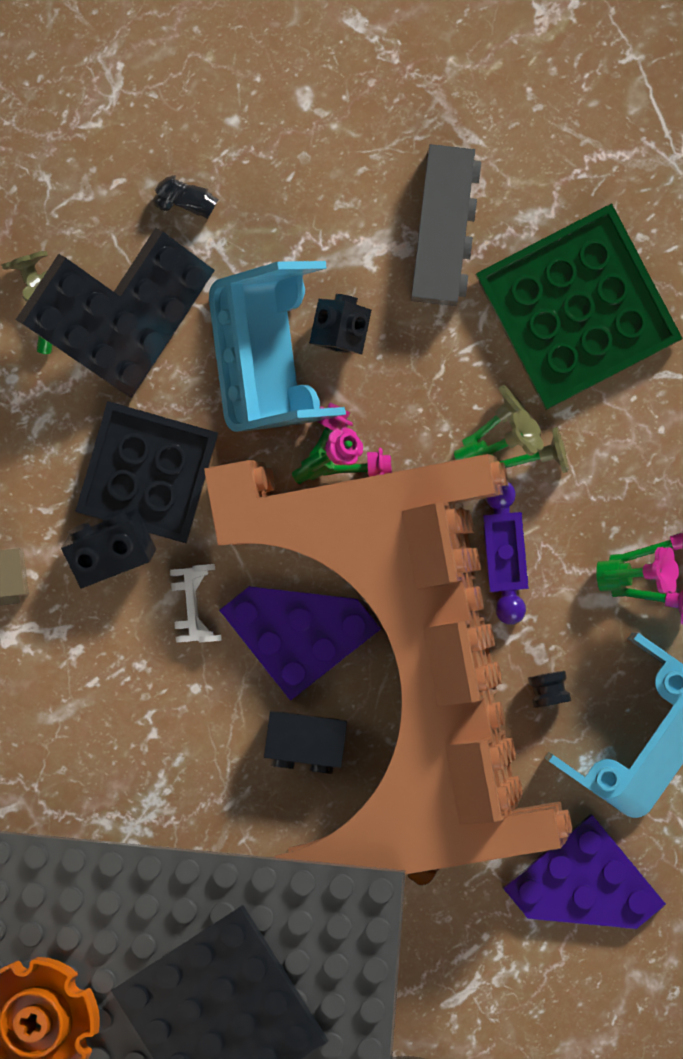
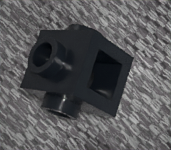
[309,294,372,355]

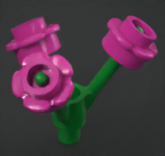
[292,402,392,485]

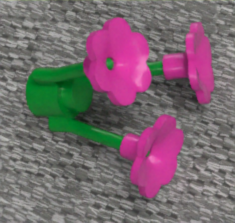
[596,531,683,624]

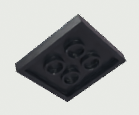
[75,401,219,544]

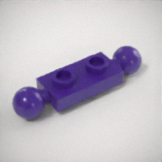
[483,482,529,625]

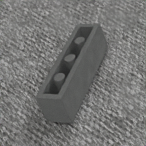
[411,144,481,306]

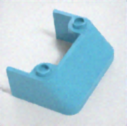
[209,261,346,432]
[545,633,683,818]

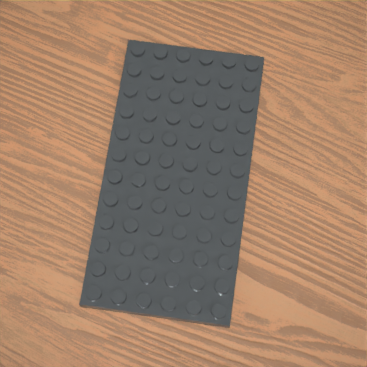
[0,831,406,1059]

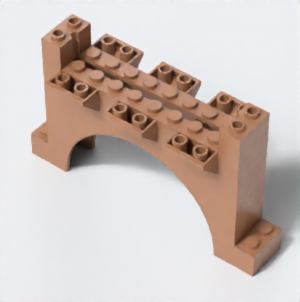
[204,454,572,874]

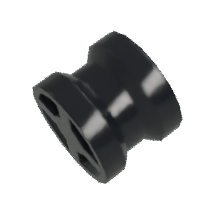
[528,670,571,708]

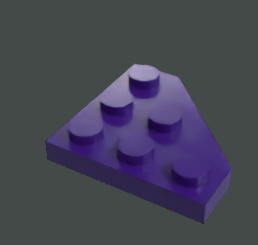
[219,586,381,701]
[502,814,666,929]

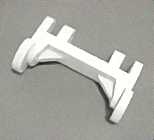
[170,564,222,643]

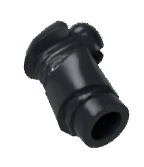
[153,175,219,219]

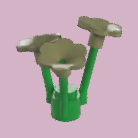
[454,385,569,473]

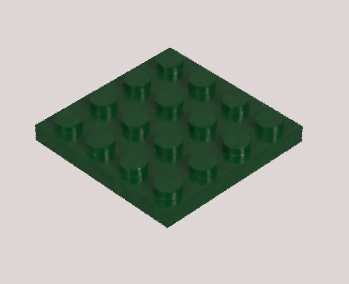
[475,203,683,410]

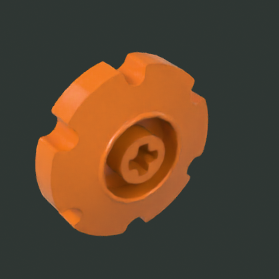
[0,957,100,1059]

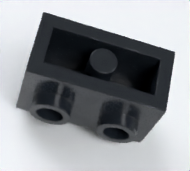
[61,509,156,589]
[264,710,347,774]

